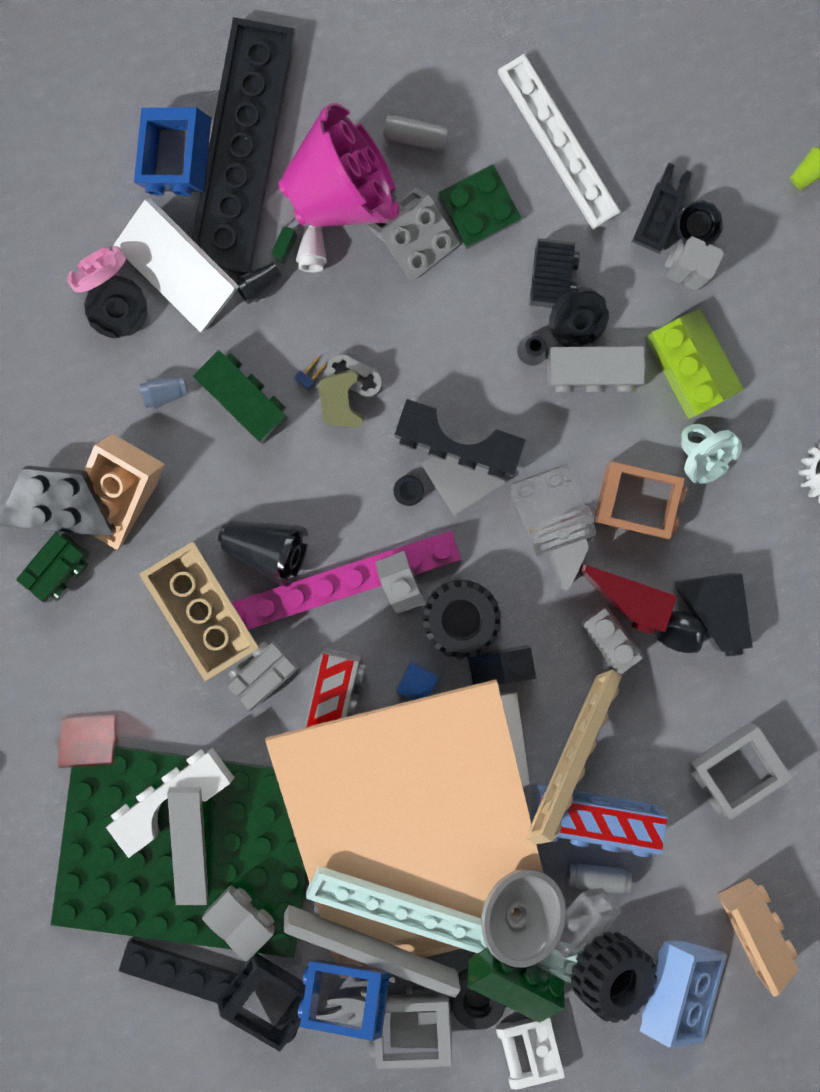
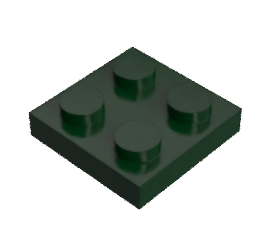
[438,164,522,250]

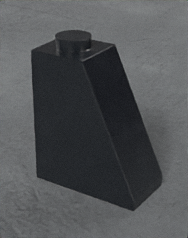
[674,573,753,656]

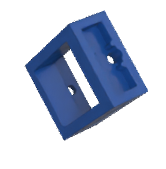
[134,107,212,196]
[298,959,390,1041]

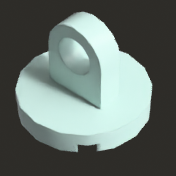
[681,424,742,484]

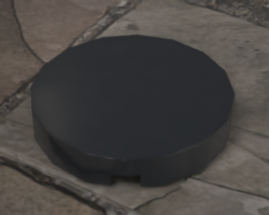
[84,276,147,338]
[549,287,609,347]

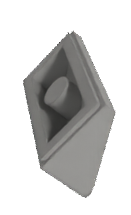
[390,1009,452,1048]

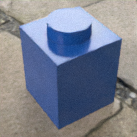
[396,660,439,700]

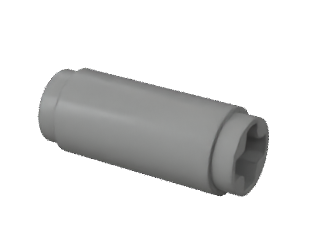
[383,115,448,151]
[567,863,632,894]

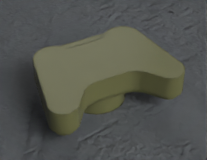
[318,369,364,428]

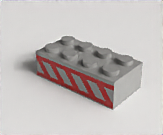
[304,648,365,728]

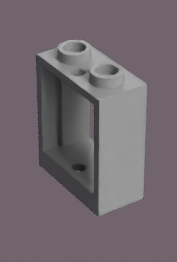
[690,723,793,820]
[369,993,452,1069]

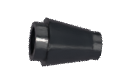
[236,262,282,304]
[517,335,548,366]

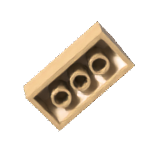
[139,541,259,681]

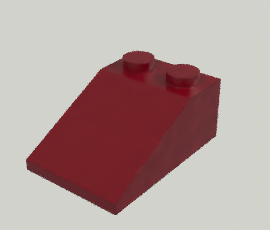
[579,564,677,635]

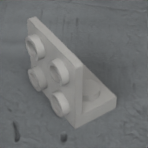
[368,187,459,281]

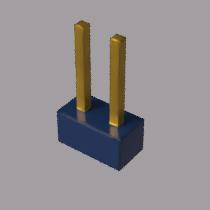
[294,357,327,391]

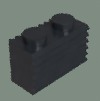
[529,239,580,308]

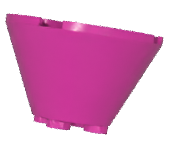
[278,103,399,227]

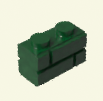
[16,531,90,603]

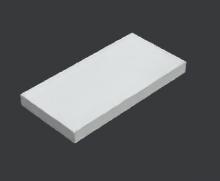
[113,198,239,332]

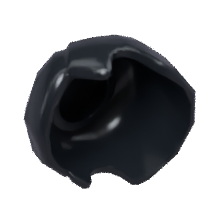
[675,200,723,246]
[657,611,705,654]

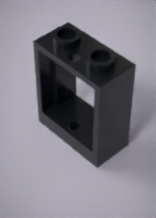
[217,953,306,1052]

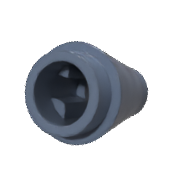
[140,377,187,409]

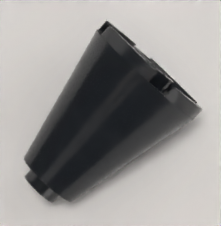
[218,520,308,587]

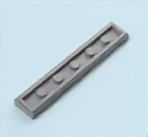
[284,905,460,998]

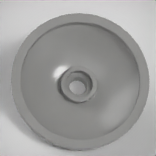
[481,869,566,967]

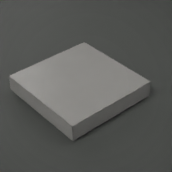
[421,431,506,516]

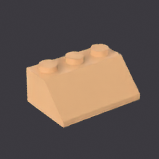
[717,878,799,997]

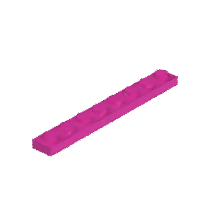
[231,531,461,629]

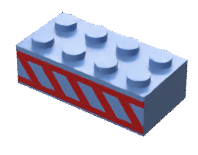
[530,784,668,858]

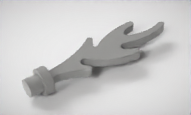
[316,987,423,1025]

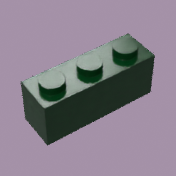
[192,349,288,444]
[468,948,565,1023]

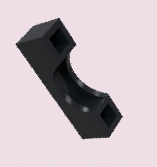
[394,399,526,480]

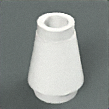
[296,224,327,273]

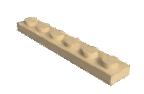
[526,669,622,844]

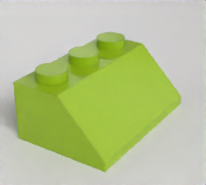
[645,308,744,419]

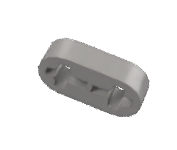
[327,354,382,398]

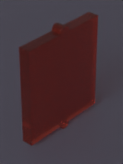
[57,715,118,768]

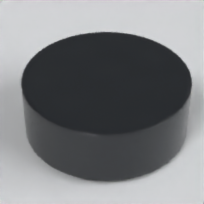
[393,475,424,506]

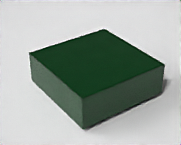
[271,226,297,265]

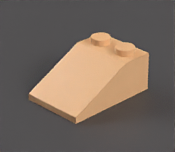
[85,433,165,550]

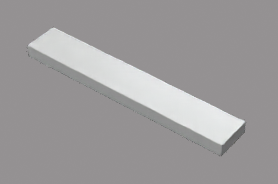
[498,53,621,230]

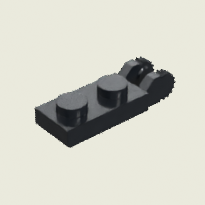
[631,162,692,254]

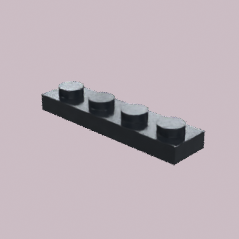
[118,938,238,1003]

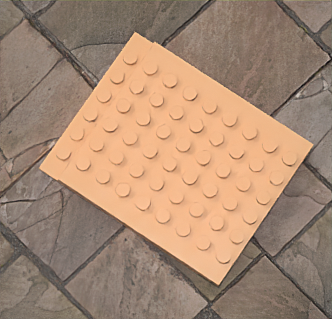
[265,679,543,979]

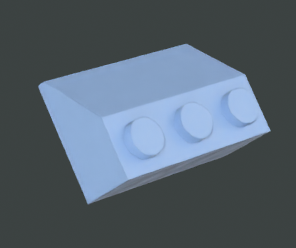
[640,941,727,1048]

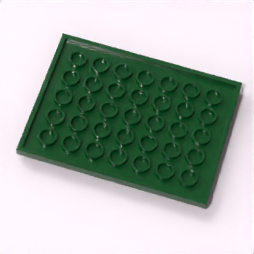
[51,741,306,958]

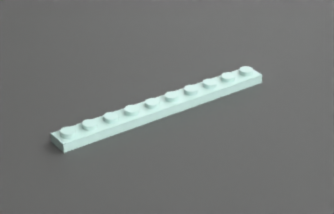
[306,866,583,983]

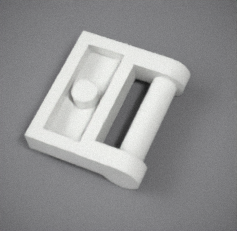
[496,1017,565,1090]

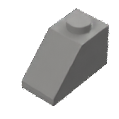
[541,519,591,590]
[375,551,426,614]

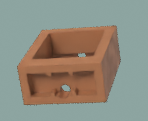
[593,461,687,539]

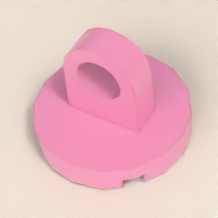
[67,246,126,293]

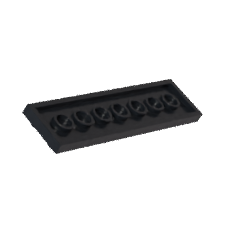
[192,17,295,274]

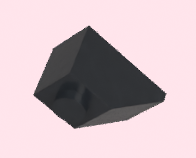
[468,645,536,685]

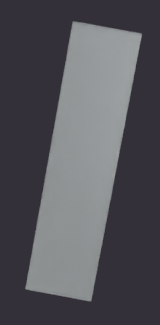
[167,787,209,905]

